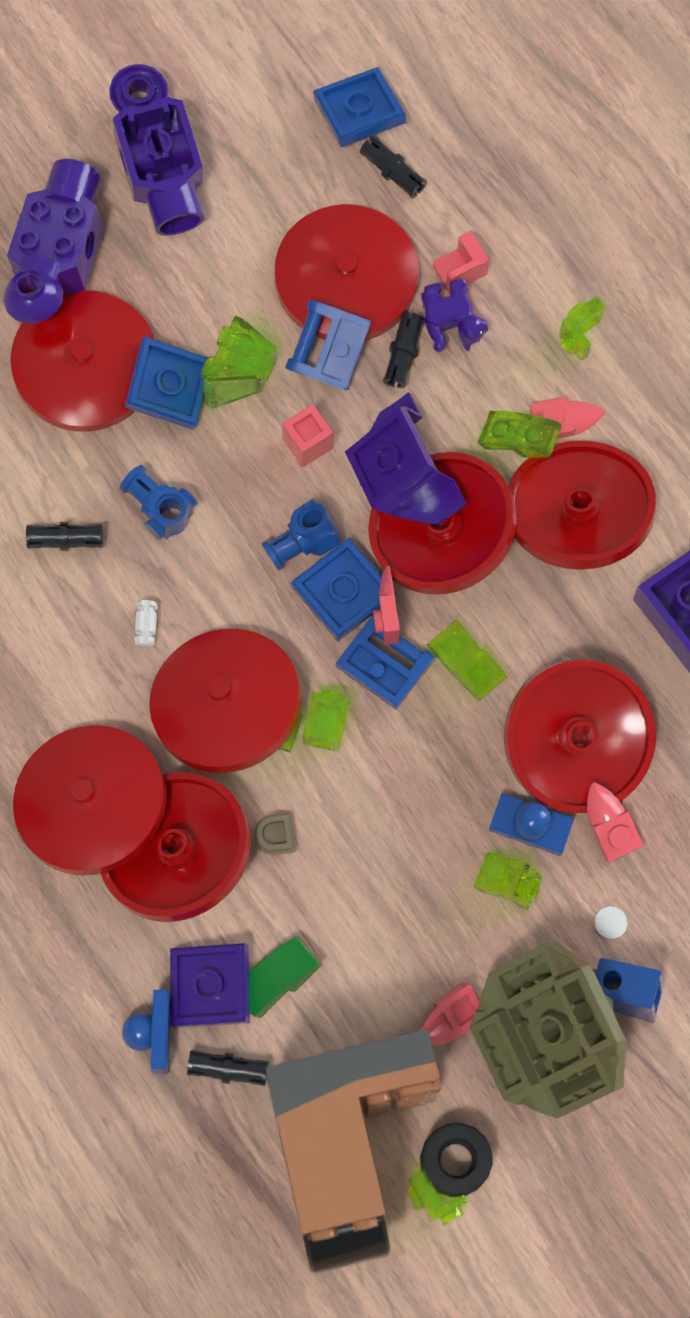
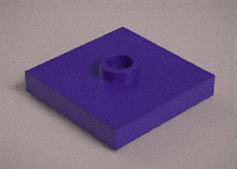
[170,943,250,1028]

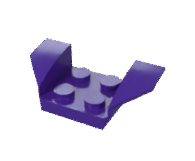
[345,392,467,525]

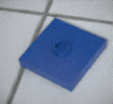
[313,67,406,147]
[124,336,212,430]
[291,538,396,642]

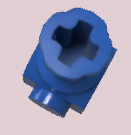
[119,465,197,540]
[262,499,341,571]

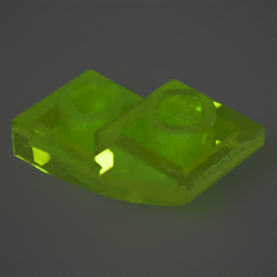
[477,411,562,458]
[426,620,508,701]

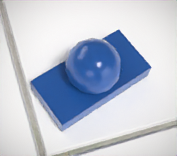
[488,793,574,856]
[121,990,171,1074]

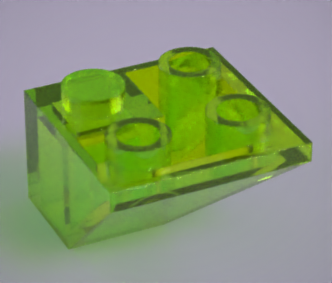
[201,315,277,409]

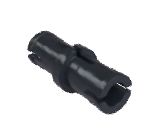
[359,135,427,199]
[383,312,424,388]
[26,521,103,551]
[187,1050,269,1086]

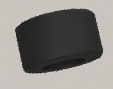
[420,1123,493,1197]

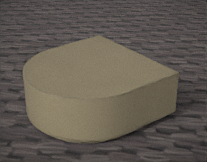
[254,812,295,855]

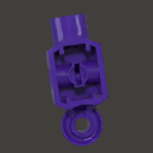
[109,64,204,236]
[3,159,104,323]

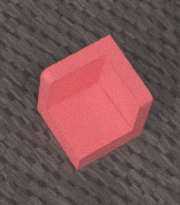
[433,231,489,293]
[282,404,333,468]

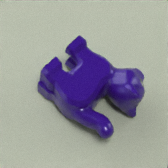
[421,279,488,352]

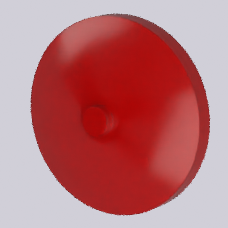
[274,204,419,341]
[11,290,154,432]
[508,441,656,570]
[368,452,517,595]
[149,629,302,773]
[504,660,656,813]
[13,725,167,876]
[101,772,251,922]

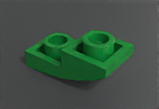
[249,936,322,1018]

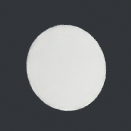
[595,906,628,939]

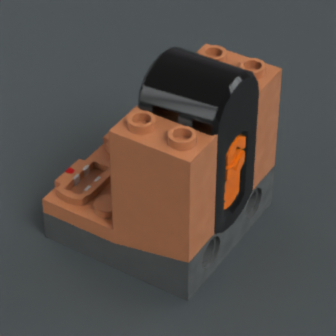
[266,1029,441,1274]

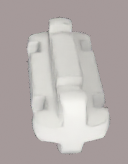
[134,600,158,647]

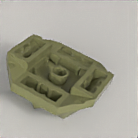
[470,940,628,1119]

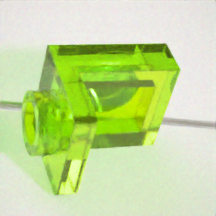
[559,297,605,361]
[474,851,541,910]
[406,1170,468,1225]

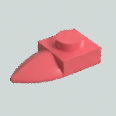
[529,397,605,443]
[373,566,400,645]
[587,782,643,862]
[420,983,480,1046]

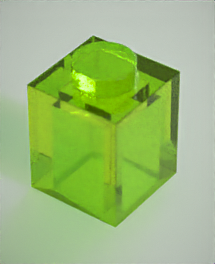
[302,690,350,752]

